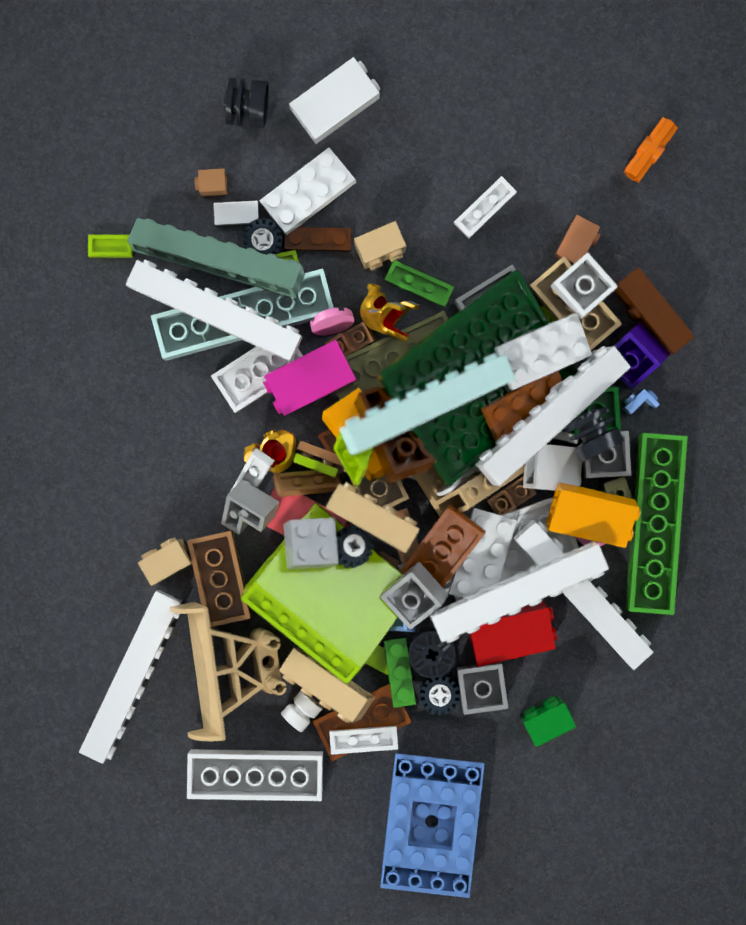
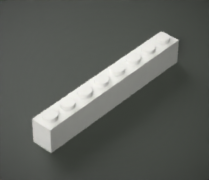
[125,259,302,362]
[476,346,631,486]
[512,520,653,670]
[430,541,609,643]
[79,590,182,764]

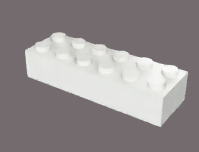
[187,749,323,801]

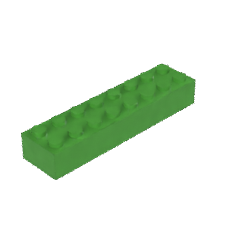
[625,433,688,615]

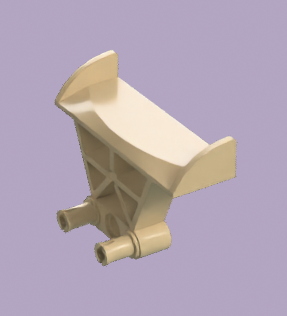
[170,602,287,741]

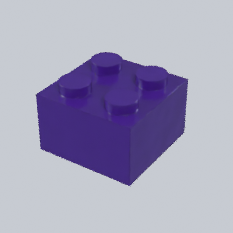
[612,322,670,390]

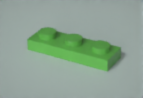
[385,260,454,308]
[383,638,416,708]

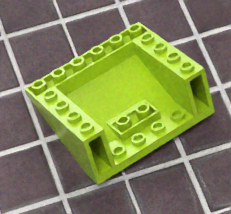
[241,503,402,685]

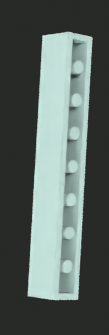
[340,353,516,454]

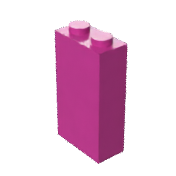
[263,340,356,416]

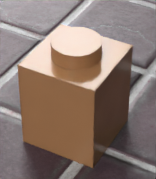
[195,168,228,196]

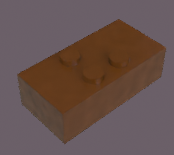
[612,267,695,356]

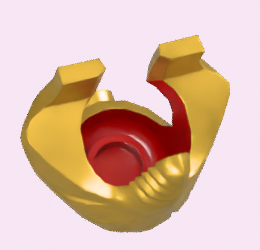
[360,283,420,341]
[244,429,296,473]

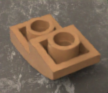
[325,321,376,356]
[487,476,537,515]

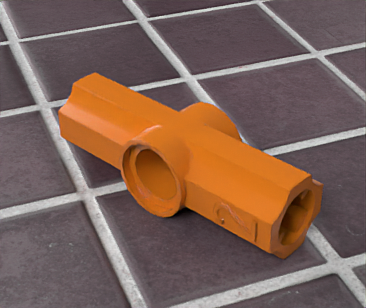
[624,117,678,183]

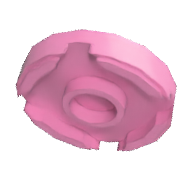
[310,308,354,336]

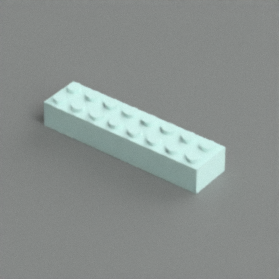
[151,269,334,361]

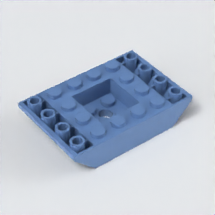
[380,753,484,898]

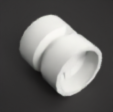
[281,691,323,732]

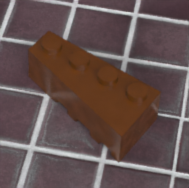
[354,386,436,483]

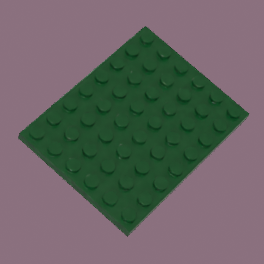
[377,270,577,486]

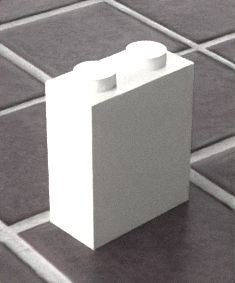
[523,444,583,491]

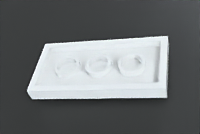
[260,148,356,236]
[494,313,592,390]
[211,346,303,413]
[448,508,517,598]

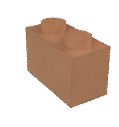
[554,215,600,266]

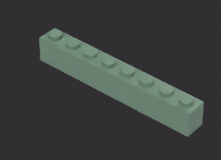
[127,218,305,298]

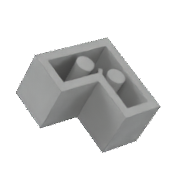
[221,480,279,535]

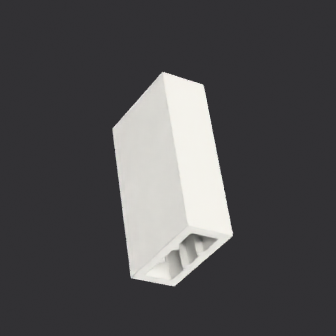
[289,57,381,144]

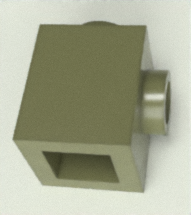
[601,476,633,499]

